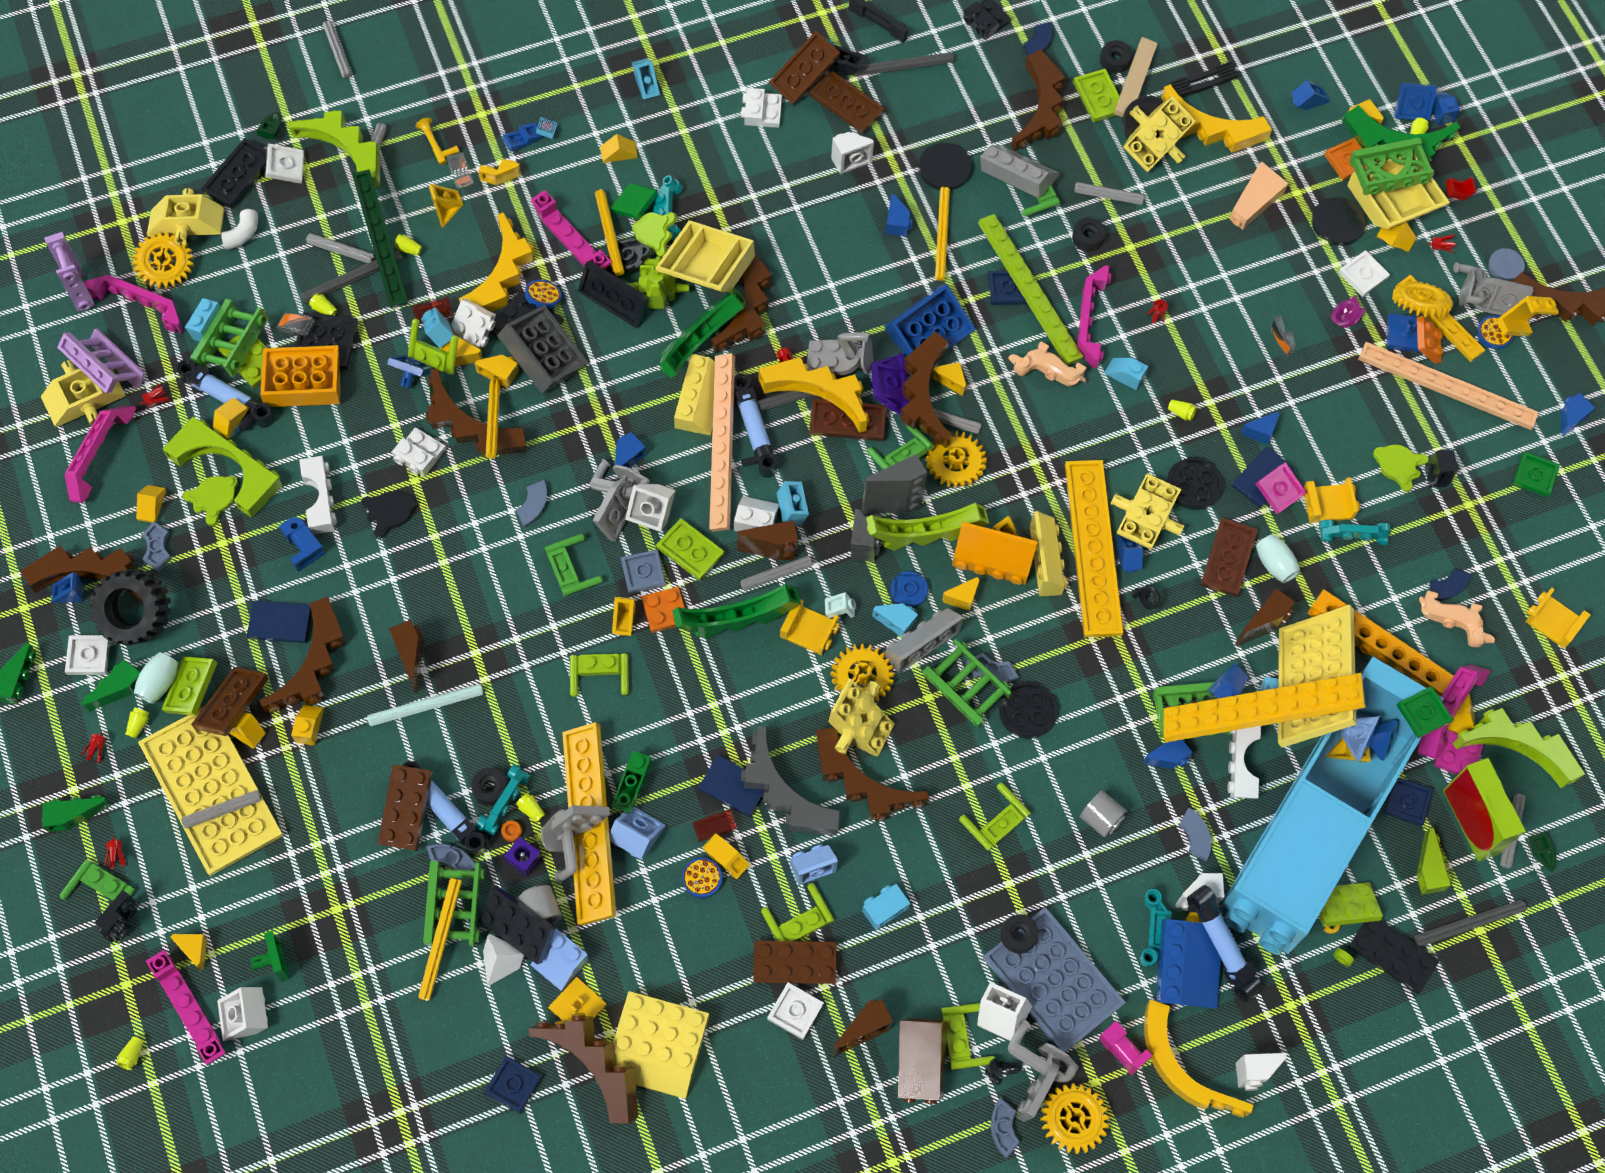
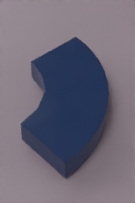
[1023,22,1053,56]
[1428,569,1472,601]

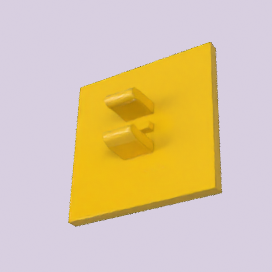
[548,977,607,1021]

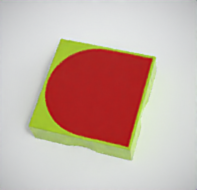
[1443,758,1526,862]

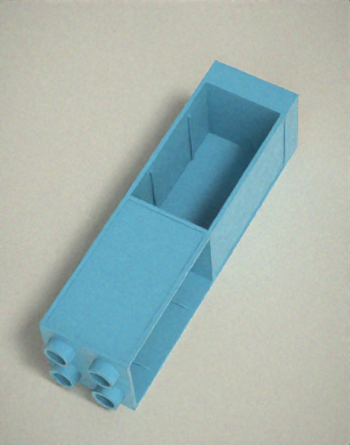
[1218,657,1444,955]

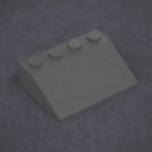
[497,305,589,394]
[861,454,927,514]

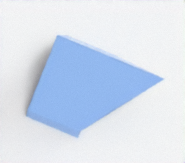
[1340,716,1380,761]

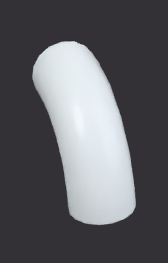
[221,209,258,250]

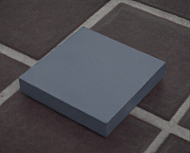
[620,549,666,594]

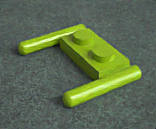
[408,319,459,375]
[570,654,629,697]
[959,783,1031,851]
[761,883,835,941]
[941,1003,996,1070]

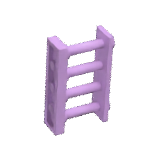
[44,232,96,311]
[57,328,146,394]

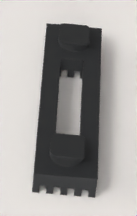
[848,0,909,43]
[1169,61,1239,98]

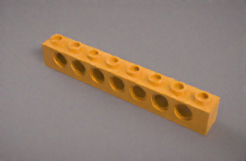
[1307,589,1454,696]

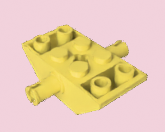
[1123,96,1196,172]
[147,188,225,245]
[41,360,126,427]
[1111,473,1185,549]
[828,679,895,756]

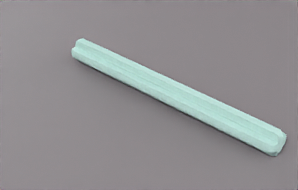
[367,684,483,726]

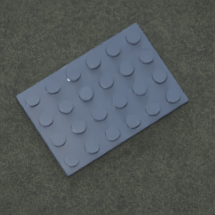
[983,907,1126,1053]

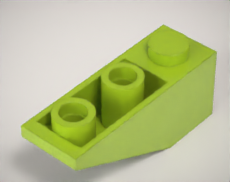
[1416,828,1451,895]

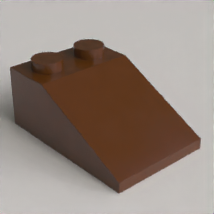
[737,520,798,560]
[1235,589,1295,646]
[389,620,424,693]
[833,999,893,1057]

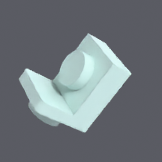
[825,592,856,618]

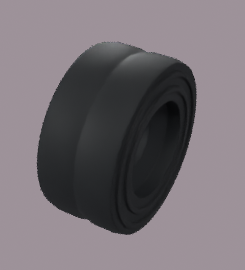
[1100,40,1132,73]
[1072,217,1106,252]
[471,768,508,806]
[1000,914,1039,954]

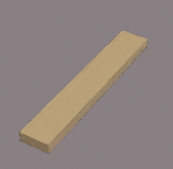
[1113,37,1157,117]

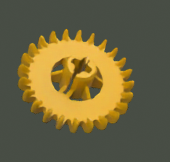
[132,232,194,290]
[1392,281,1453,318]
[925,431,987,488]
[830,643,895,702]
[1040,1083,1110,1154]

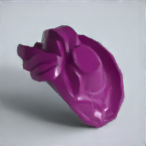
[1330,296,1366,328]

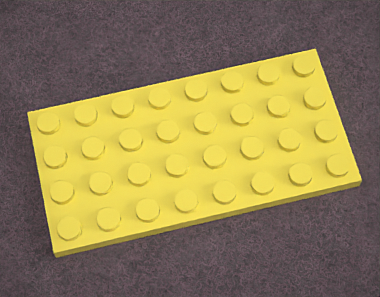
[1278,605,1356,748]
[138,707,283,876]

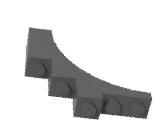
[741,726,839,836]

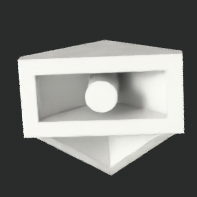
[483,934,525,986]

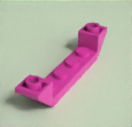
[531,190,612,269]
[1077,265,1111,369]
[84,275,183,334]
[65,406,136,503]
[1418,665,1490,759]
[146,950,226,1066]

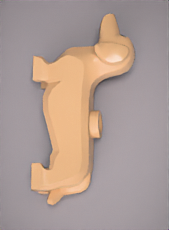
[1008,341,1087,387]
[1419,591,1495,648]

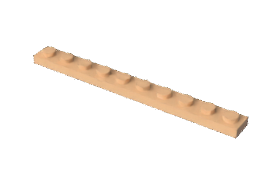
[1358,342,1539,430]
[709,353,735,532]

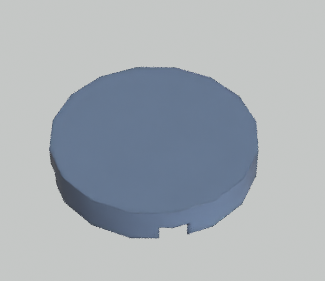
[1488,248,1525,282]

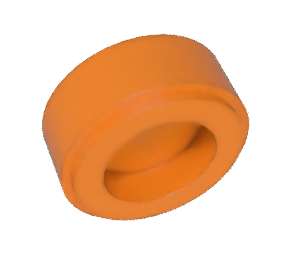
[501,820,522,842]

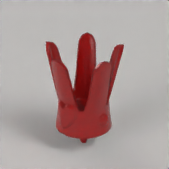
[1427,234,1456,253]
[1147,299,1168,324]
[776,348,793,363]
[140,383,170,408]
[81,732,107,763]
[104,837,126,869]

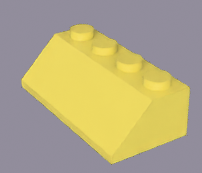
[674,354,715,436]
[1029,511,1067,597]

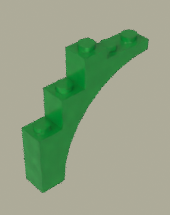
[1341,105,1460,162]
[659,288,746,378]
[672,584,801,639]

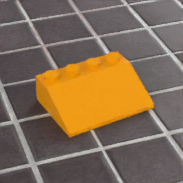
[260,345,340,407]
[952,522,1038,585]

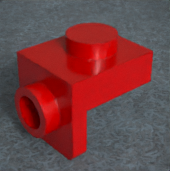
[1446,177,1476,201]

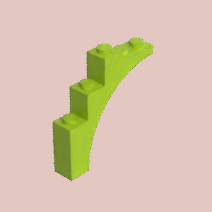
[289,111,380,188]
[866,503,989,551]
[1453,708,1585,788]

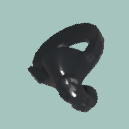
[1131,584,1161,610]
[985,1058,1022,1085]

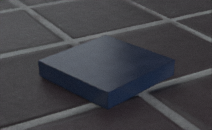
[988,271,1027,305]
[1384,777,1433,827]
[484,1056,542,1114]

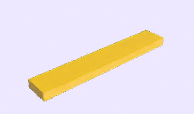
[1397,275,1485,362]

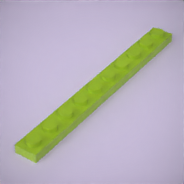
[978,214,1083,366]

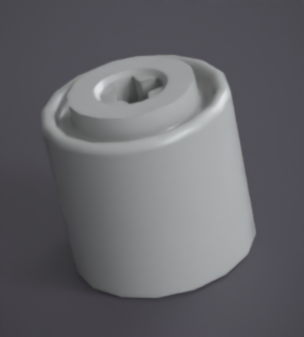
[1079,790,1127,837]
[517,885,562,925]

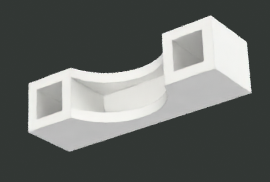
[299,456,337,535]
[1228,726,1261,799]

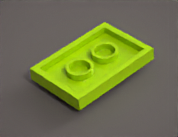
[1073,69,1119,123]
[219,335,266,389]
[656,518,724,581]
[161,657,218,716]
[1319,882,1383,927]

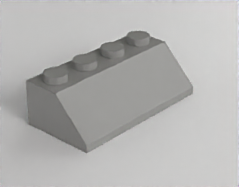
[980,145,1059,199]
[885,608,963,675]

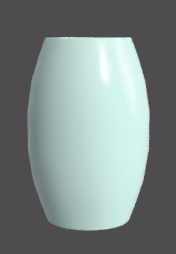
[1256,534,1300,583]
[134,652,178,704]

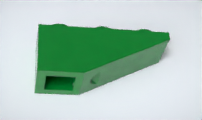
[0,643,36,705]
[82,660,140,712]
[611,751,653,813]
[42,795,110,832]

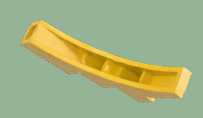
[1161,84,1272,153]
[459,213,535,312]
[758,357,869,433]

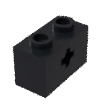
[1425,449,1458,488]

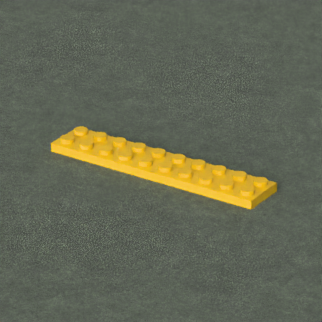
[1065,460,1123,637]
[1164,673,1365,742]
[562,722,616,926]

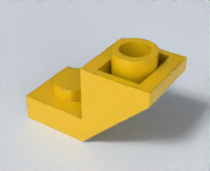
[478,159,521,186]
[702,833,750,879]

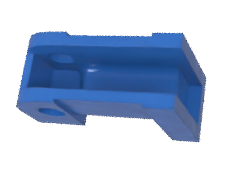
[279,517,325,572]

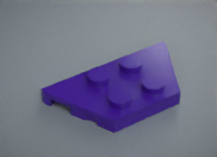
[871,353,909,416]

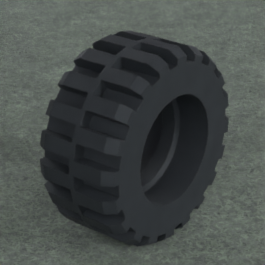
[89,569,172,646]

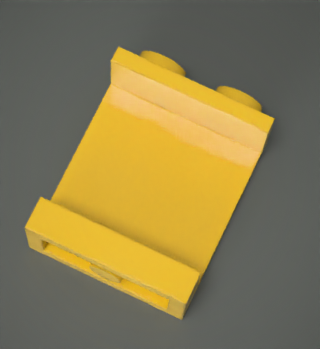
[1497,296,1559,336]
[1303,477,1360,523]
[1525,588,1590,649]
[780,599,840,655]

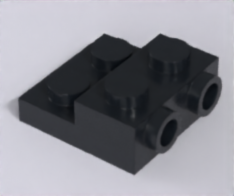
[963,0,1011,40]
[94,890,139,943]

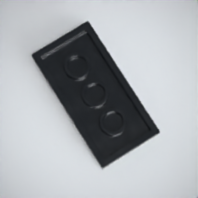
[201,138,267,209]
[578,260,649,328]
[479,885,556,965]
[1348,921,1440,994]

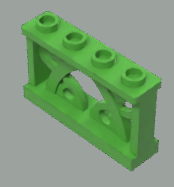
[1349,137,1434,195]
[1153,682,1231,738]

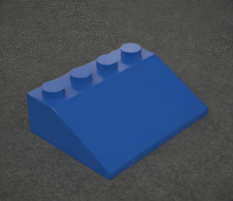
[884,284,976,356]
[1155,919,1221,1009]

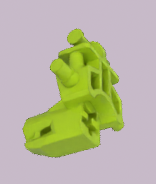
[627,256,689,309]

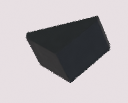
[832,45,866,76]

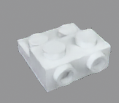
[741,88,782,128]
[451,298,496,349]
[392,427,446,477]

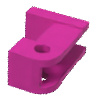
[1099,1021,1152,1076]

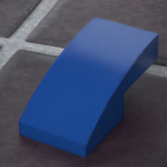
[502,123,543,152]

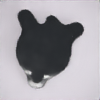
[605,239,651,276]
[361,491,418,539]

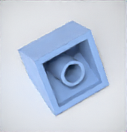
[609,806,666,859]
[790,845,838,886]
[531,929,589,991]

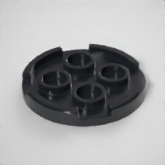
[1122,96,1164,140]
[919,143,972,190]
[1311,197,1366,246]
[1166,457,1223,510]
[999,682,1058,739]

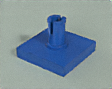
[1394,82,1437,121]
[1387,313,1422,353]
[387,355,435,389]

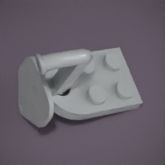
[1453,262,1533,316]
[807,331,874,375]
[590,459,650,541]
[541,805,610,883]
[1008,1019,1079,1122]

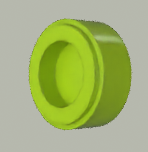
[1333,948,1354,967]

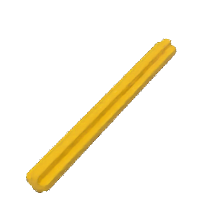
[935,187,950,281]
[595,189,624,276]
[486,379,500,459]
[418,878,462,1001]

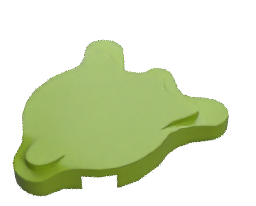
[632,212,677,257]
[1373,445,1428,492]
[182,476,238,526]

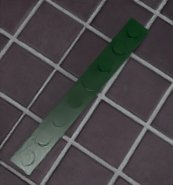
[352,169,408,309]

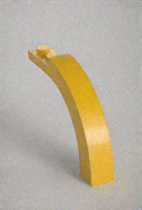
[1144,999,1253,1118]

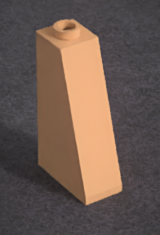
[1230,162,1288,230]

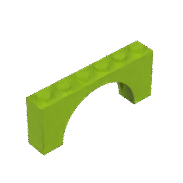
[163,417,282,518]

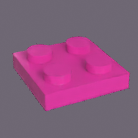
[1255,462,1307,514]
[1433,729,1484,775]

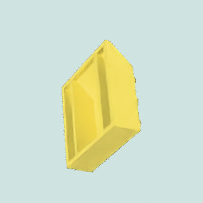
[1347,154,1450,229]
[655,220,755,292]
[613,991,709,1099]

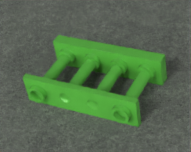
[190,299,269,377]
[922,639,1012,729]
[423,861,485,948]

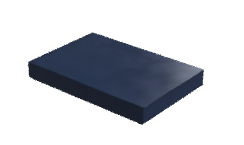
[1231,446,1296,509]
[246,601,311,643]
[698,755,766,817]

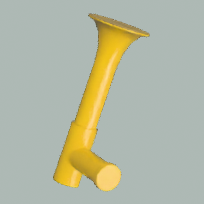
[415,118,459,165]

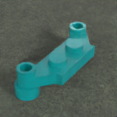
[653,175,683,241]
[1319,520,1391,545]
[475,764,531,836]
[1140,889,1172,967]

